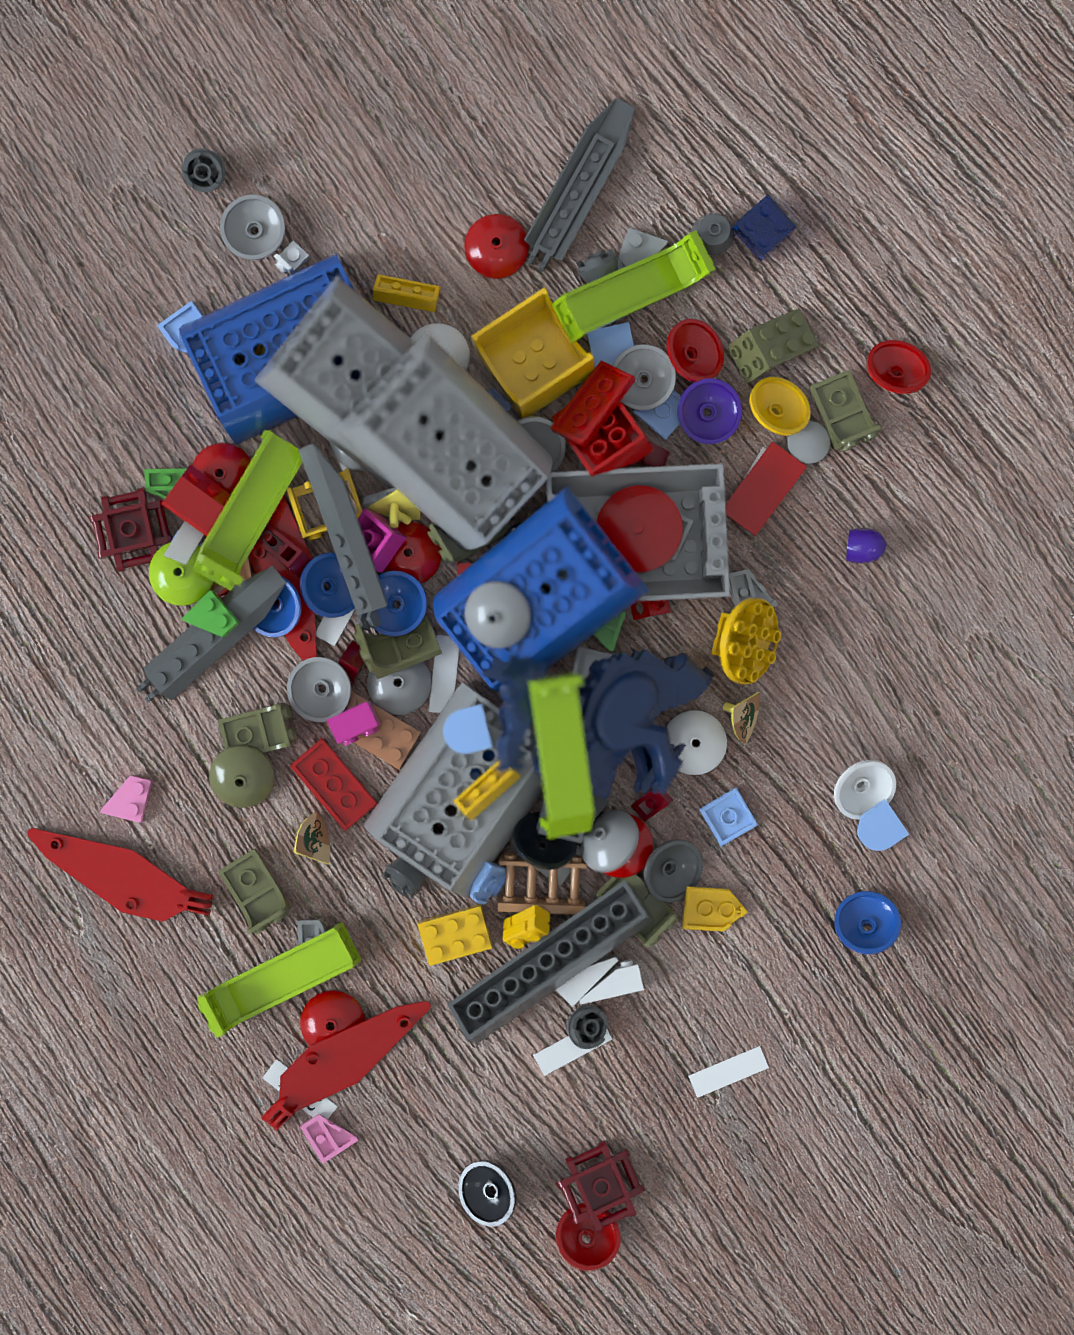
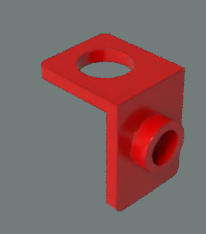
[631,599,671,620]

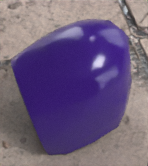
[846,528,887,564]

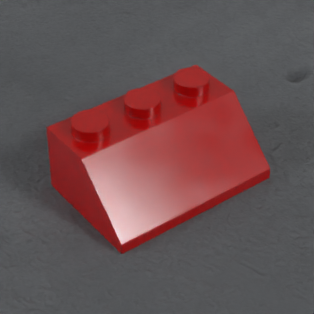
[161,465,231,537]

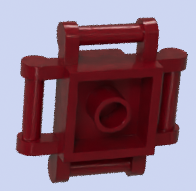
[89,487,173,572]
[556,1141,645,1233]

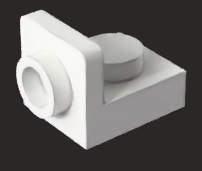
[274,241,310,275]

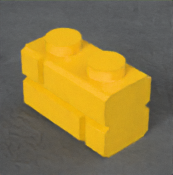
[503,905,550,949]

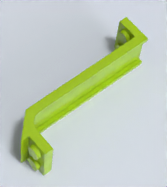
[552,230,716,344]
[193,430,303,591]
[529,673,594,839]
[197,922,362,1038]

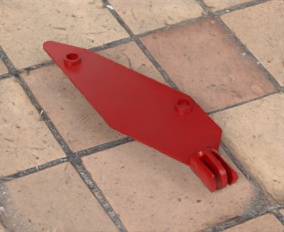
[250,493,317,661]
[27,828,214,922]
[261,1001,431,1131]

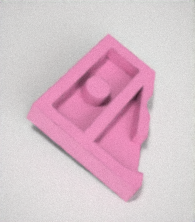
[100,775,153,823]
[300,1113,358,1164]

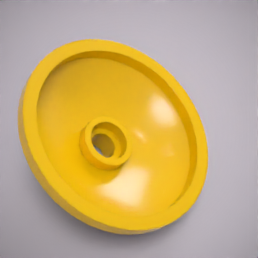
[750,377,811,436]

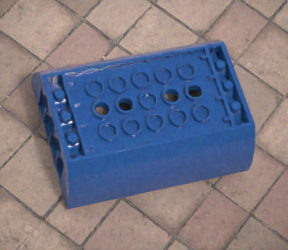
[179,253,361,445]
[433,486,650,693]

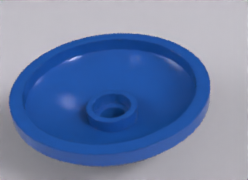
[300,553,355,618]
[374,571,427,636]
[253,576,301,637]
[834,891,901,955]

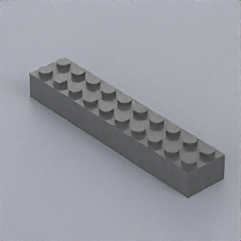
[447,880,654,1044]

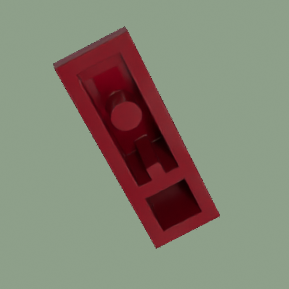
[256,523,311,579]

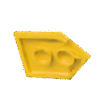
[681,886,748,932]

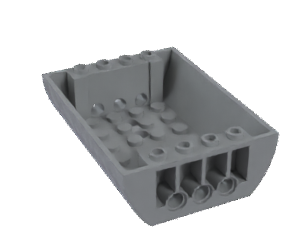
[254,276,445,489]
[335,332,552,550]
[547,464,730,601]
[364,682,544,898]

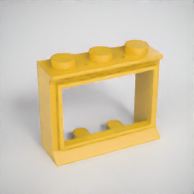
[287,468,363,541]

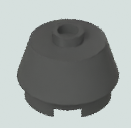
[182,148,225,192]
[691,213,734,256]
[576,248,618,284]
[382,857,425,900]
[566,1005,609,1049]

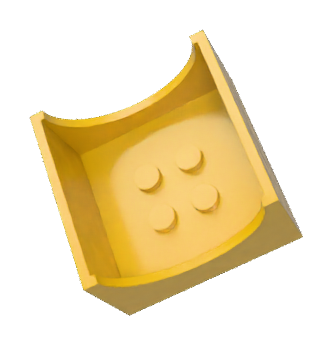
[471,288,594,419]

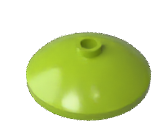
[149,542,214,606]

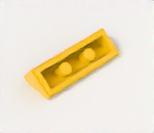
[373,274,441,312]
[453,761,521,820]

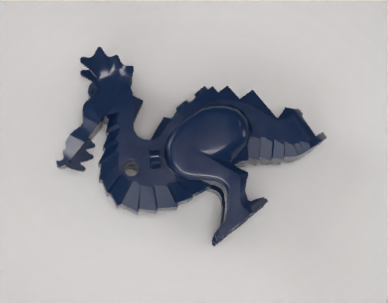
[481,649,714,794]

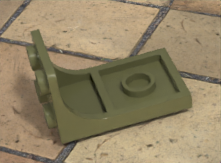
[728,308,819,383]
[809,369,882,452]
[428,522,510,566]
[354,616,442,679]
[218,703,298,753]
[218,848,292,935]
[595,874,677,948]

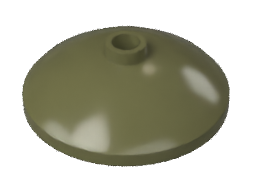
[209,745,275,808]

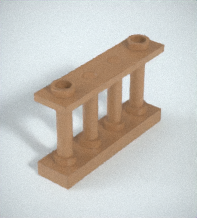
[498,852,587,914]

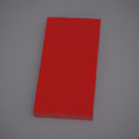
[550,360,636,448]
[725,441,807,537]
[289,738,378,831]

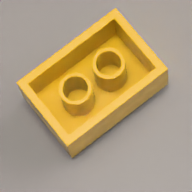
[417,904,493,966]

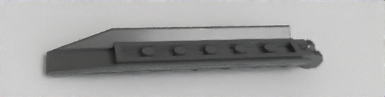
[524,98,635,272]
[298,443,388,631]
[136,566,287,703]

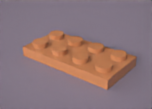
[325,690,421,769]

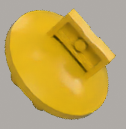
[711,597,781,684]

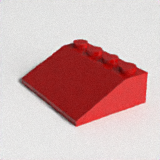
[551,401,654,477]

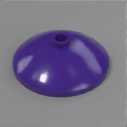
[677,378,742,444]

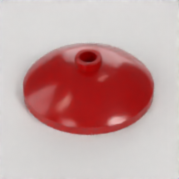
[464,214,529,279]
[667,319,724,382]
[866,340,931,394]
[192,443,251,494]
[383,522,442,584]
[603,814,654,878]
[300,990,365,1046]
[555,1203,621,1271]

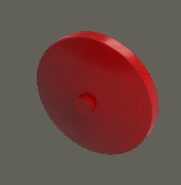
[596,485,683,573]

